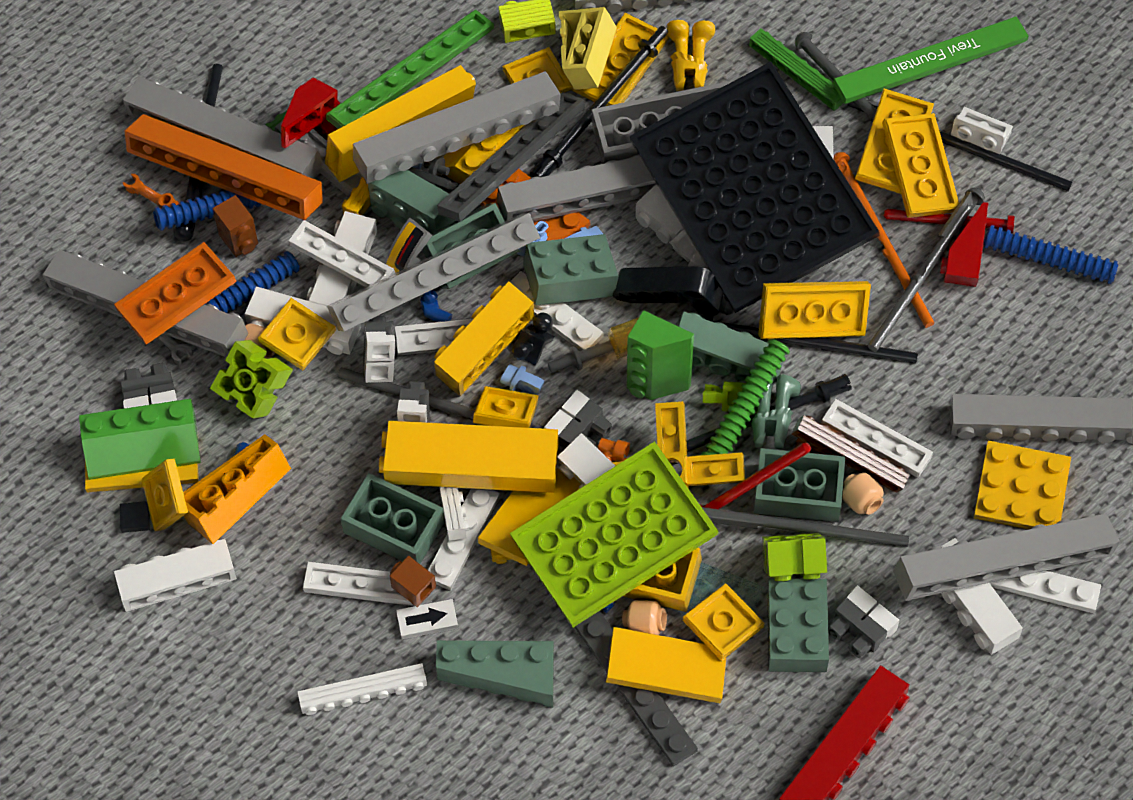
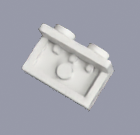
[951,107,1013,154]

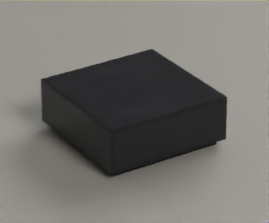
[120,501,150,533]

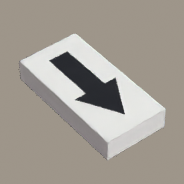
[396,599,458,639]

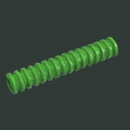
[701,339,790,455]

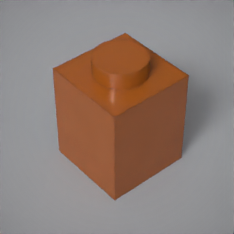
[390,556,436,608]

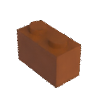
[213,195,258,257]

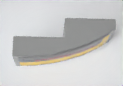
[384,217,433,273]

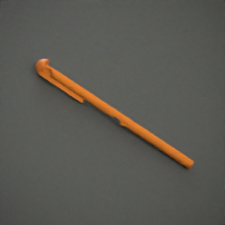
[833,152,935,328]

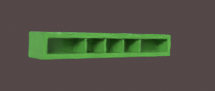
[749,28,844,111]

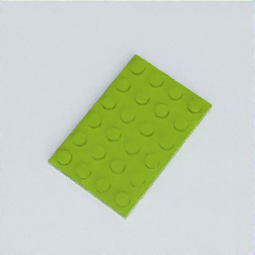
[510,441,719,628]

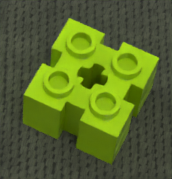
[210,340,293,418]
[762,533,827,581]

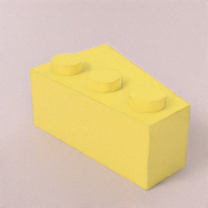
[559,7,617,90]

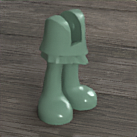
[751,374,801,449]

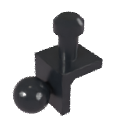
[512,312,555,365]

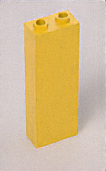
[325,65,476,182]
[379,421,558,493]

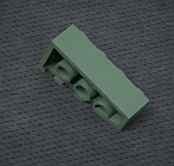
[675,311,785,385]
[436,640,554,708]

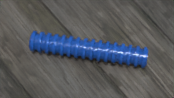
[153,191,261,231]
[983,225,1119,284]
[204,251,300,313]

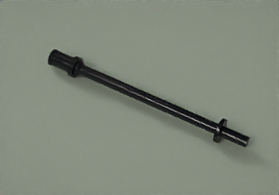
[530,26,668,178]
[674,374,852,464]

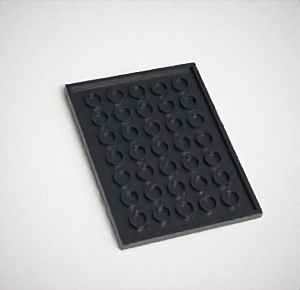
[630,61,880,313]

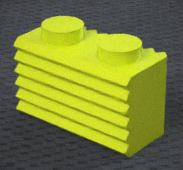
[498,0,556,43]

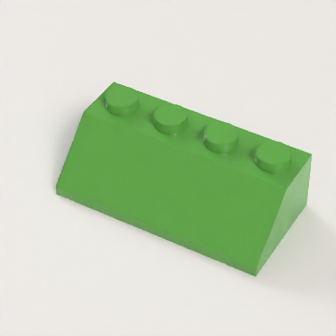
[627,310,694,400]
[79,399,201,480]

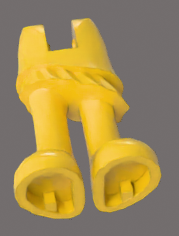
[666,20,715,91]

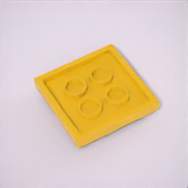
[974,440,1071,529]

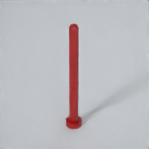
[884,209,1015,234]
[700,443,811,509]

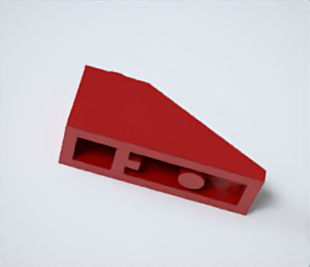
[281,77,338,149]
[940,202,989,287]

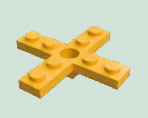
[612,401,745,489]

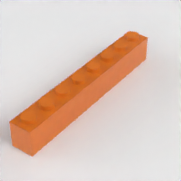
[124,114,323,220]

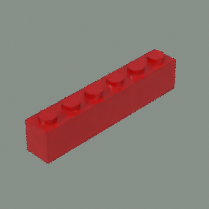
[779,665,910,800]

